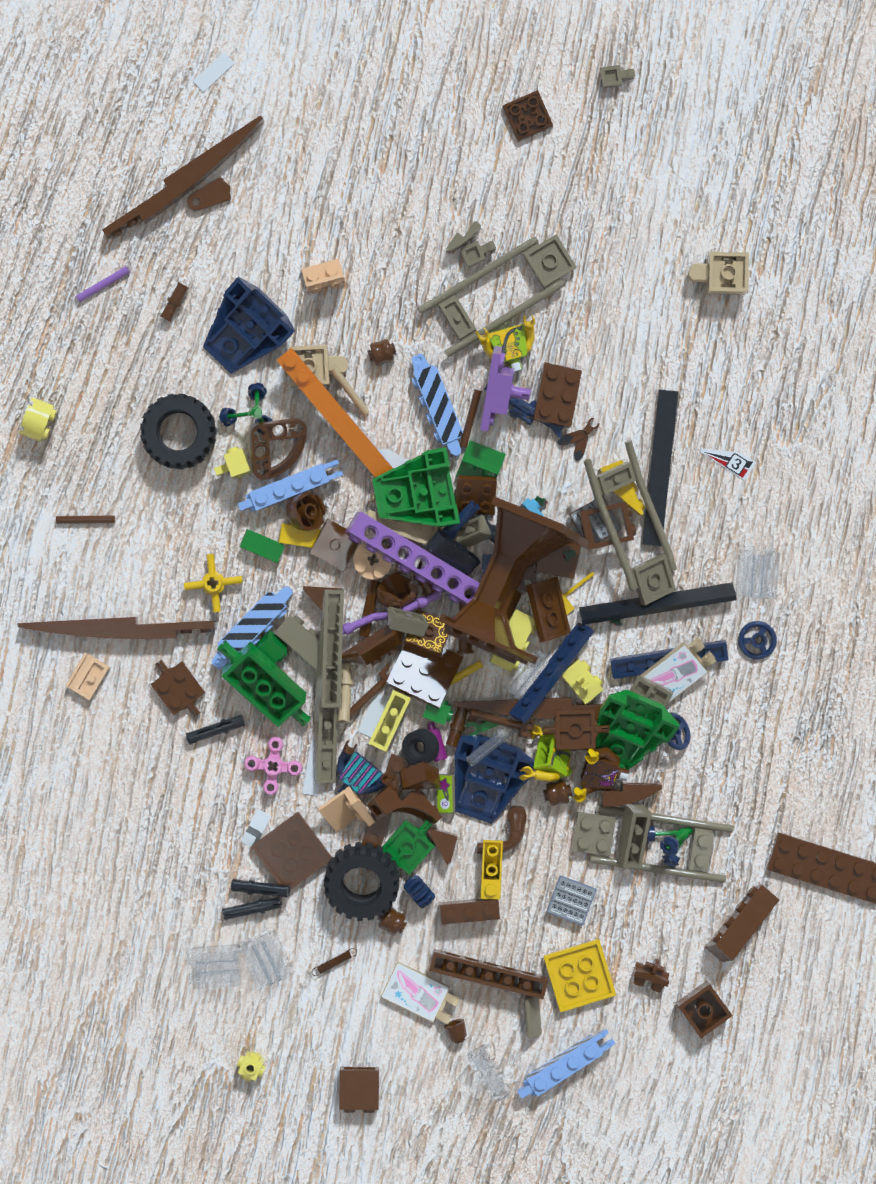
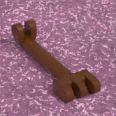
[350,664,391,721]
[467,708,535,739]

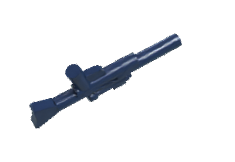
[484,384,564,438]

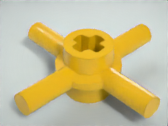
[184,554,243,613]

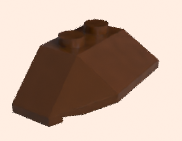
[342,625,403,667]

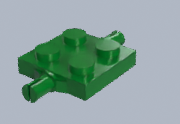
[382,819,435,875]

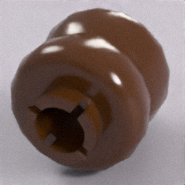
[367,339,397,366]
[543,780,573,806]
[377,907,407,936]

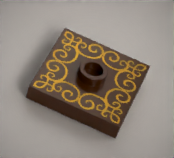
[403,609,449,658]

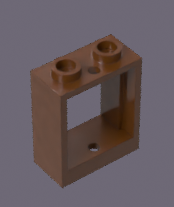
[578,501,636,550]

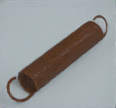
[312,948,357,976]

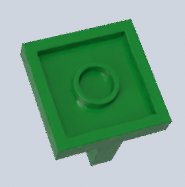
[456,440,506,477]

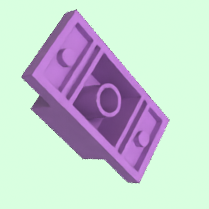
[480,346,531,431]

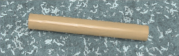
[329,366,369,416]

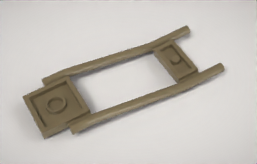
[417,234,577,358]
[583,440,677,605]
[571,805,734,883]

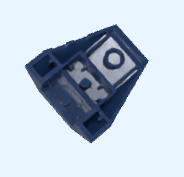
[203,277,295,374]
[454,735,535,824]

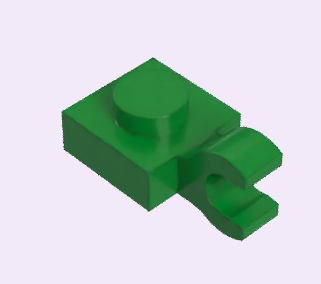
[466,714,499,735]

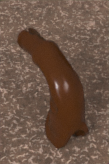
[477,806,527,854]

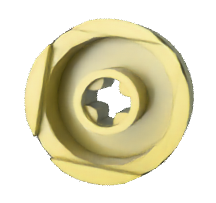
[18,397,57,442]

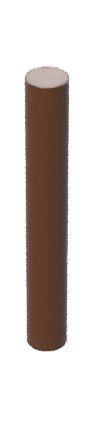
[460,389,482,448]
[56,515,115,524]

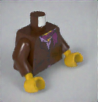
[573,747,629,803]

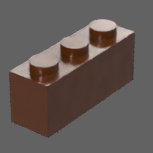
[439,898,500,925]

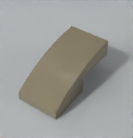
[446,221,481,253]
[630,675,674,707]

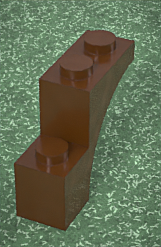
[366,786,442,825]

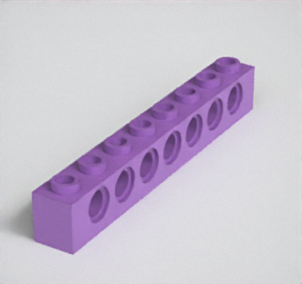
[345,511,480,606]

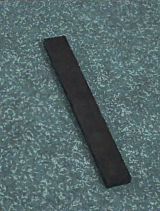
[642,389,679,546]
[579,582,737,625]

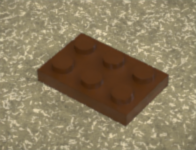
[532,362,582,428]
[526,576,571,642]

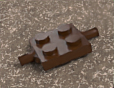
[151,659,205,718]
[542,710,610,751]

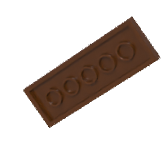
[766,832,876,904]

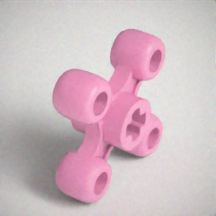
[244,737,303,795]

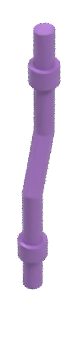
[343,592,441,636]

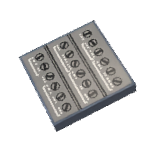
[546,875,597,926]

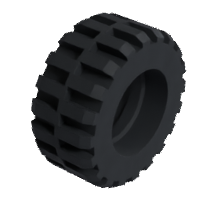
[140,393,217,470]
[324,842,400,921]

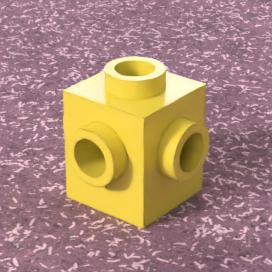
[236,1051,266,1081]

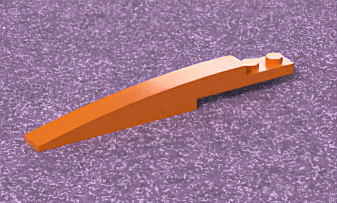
[276,347,393,478]

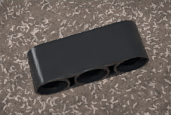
[425,530,481,576]

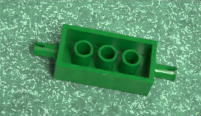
[217,640,311,727]

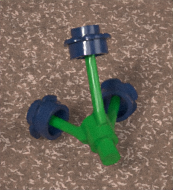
[219,383,273,433]
[646,826,693,868]

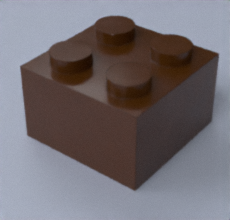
[676,980,733,1038]

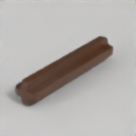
[359,580,380,637]

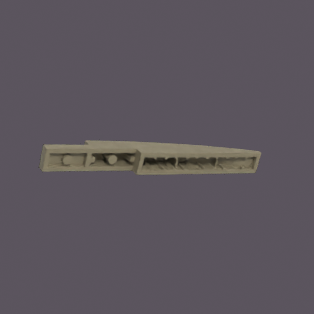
[314,590,344,784]

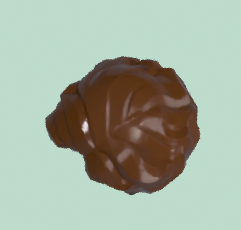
[377,572,418,609]

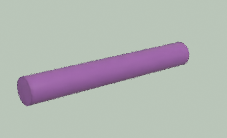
[76,266,130,302]

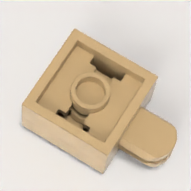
[688,252,749,295]
[288,345,348,388]

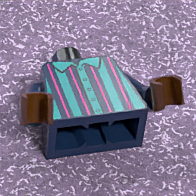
[337,740,395,795]

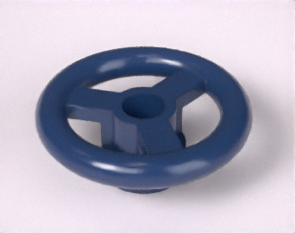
[738,621,777,660]
[667,713,691,751]

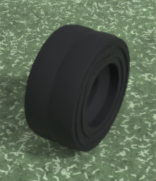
[402,729,439,765]

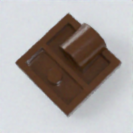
[456,475,497,515]

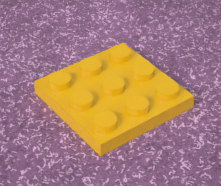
[543,938,616,1013]

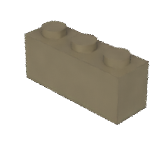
[274,615,319,670]
[616,804,652,869]

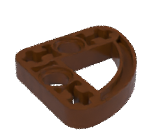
[249,418,307,480]

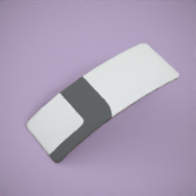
[241,809,271,847]

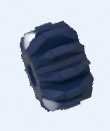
[404,875,435,908]

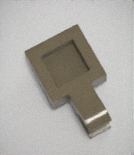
[600,65,635,88]
[460,240,496,267]

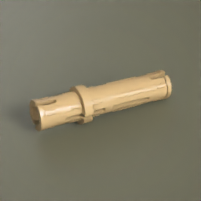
[337,663,353,723]

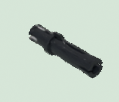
[186,714,245,745]
[231,879,291,898]
[222,896,282,920]

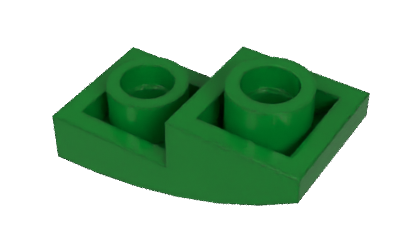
[239,529,285,563]

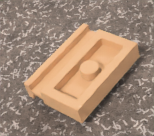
[65,652,111,700]

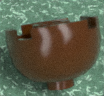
[286,492,326,531]

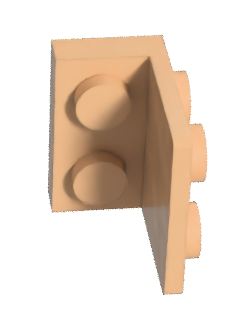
[301,259,345,294]
[318,786,375,832]

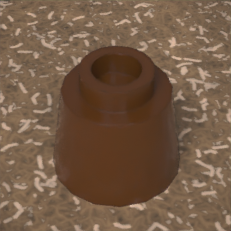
[444,1019,467,1044]

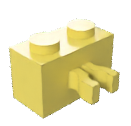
[214,447,253,479]
[561,659,604,704]

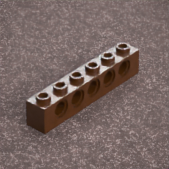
[429,949,548,999]

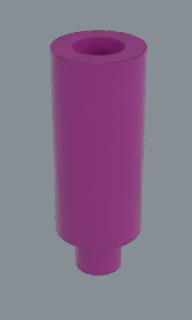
[427,722,448,762]

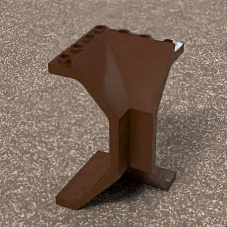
[439,496,590,665]

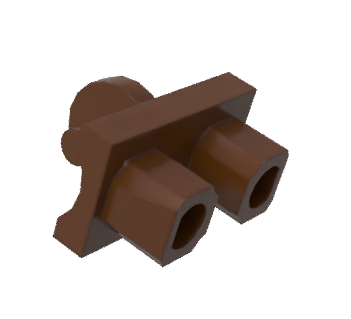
[634,958,669,993]

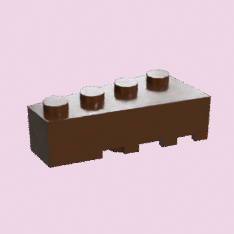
[705,885,780,962]

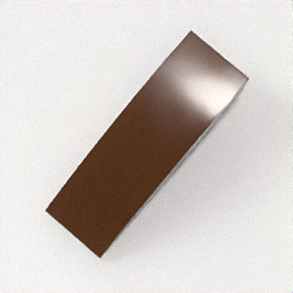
[601,782,662,807]

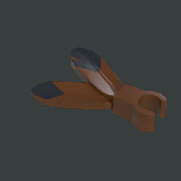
[558,418,600,461]

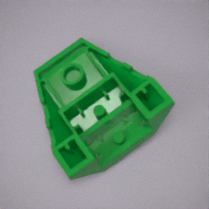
[372,447,460,527]
[596,690,680,770]

